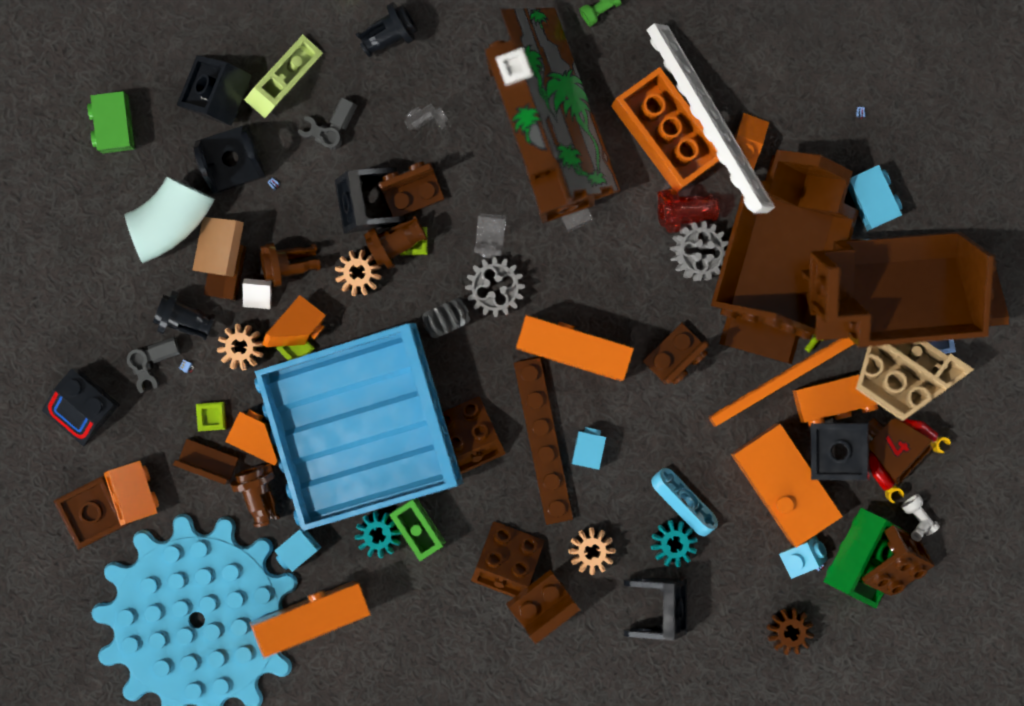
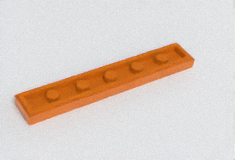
[709,338,855,426]

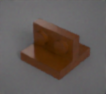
[506,570,580,644]

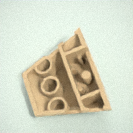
[856,342,974,421]

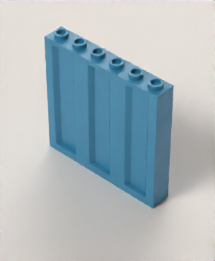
[254,323,463,531]

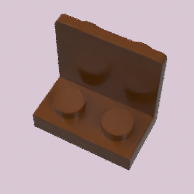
[379,161,445,217]
[642,323,709,385]
[443,397,506,474]
[471,522,544,597]
[862,525,935,596]

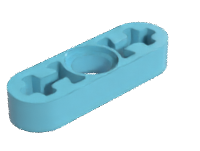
[651,468,718,536]

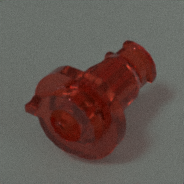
[657,189,719,233]

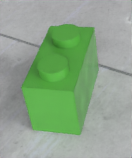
[87,91,135,154]
[389,498,446,561]

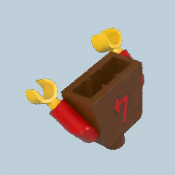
[868,418,951,504]

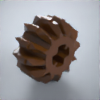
[766,608,814,655]

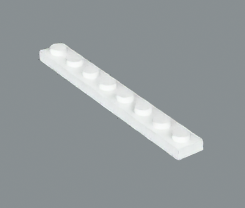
[647,23,775,213]

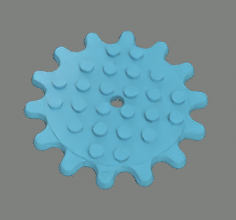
[91,514,298,706]

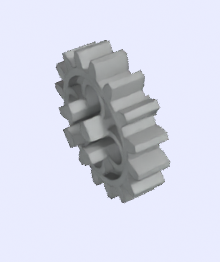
[669,221,729,281]
[465,257,525,317]

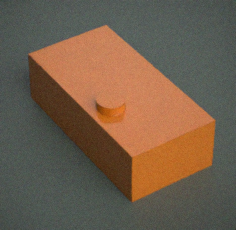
[611,67,720,193]
[516,315,634,381]
[731,423,843,548]
[249,581,370,658]

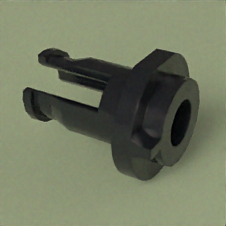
[356,2,418,57]
[153,290,215,340]

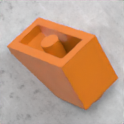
[734,113,769,170]
[262,295,326,347]
[225,409,279,466]

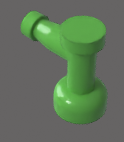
[579,0,621,27]

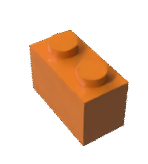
[104,461,159,525]

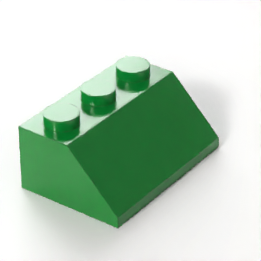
[823,508,909,609]

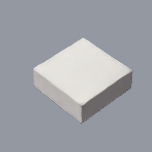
[496,48,533,86]
[243,279,272,309]

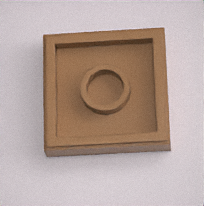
[192,217,244,277]

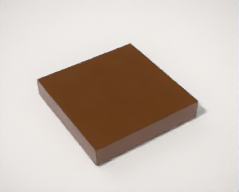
[54,476,129,550]

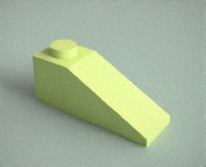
[244,35,323,118]

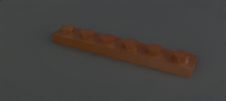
[513,358,573,525]

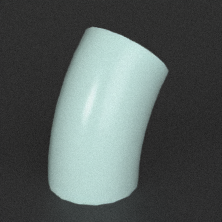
[125,176,215,263]

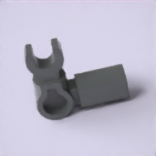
[298,98,357,150]
[127,337,181,393]

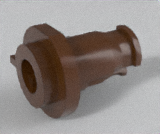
[364,216,428,269]
[260,242,321,287]
[230,464,280,528]

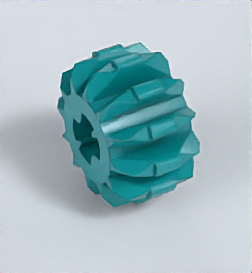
[355,511,401,558]
[650,520,698,567]

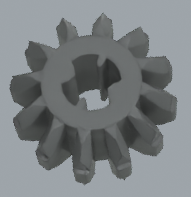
[422,298,470,338]

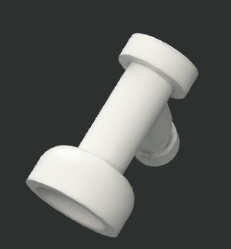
[901,494,940,541]

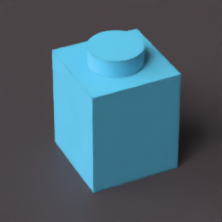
[571,427,606,470]
[275,529,322,572]

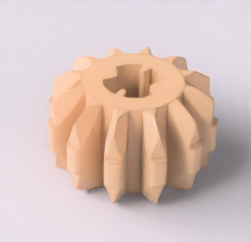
[335,250,382,297]
[217,324,264,370]
[568,527,616,575]

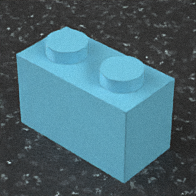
[848,165,903,231]

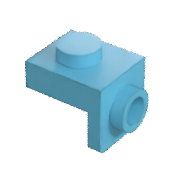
[779,535,828,579]

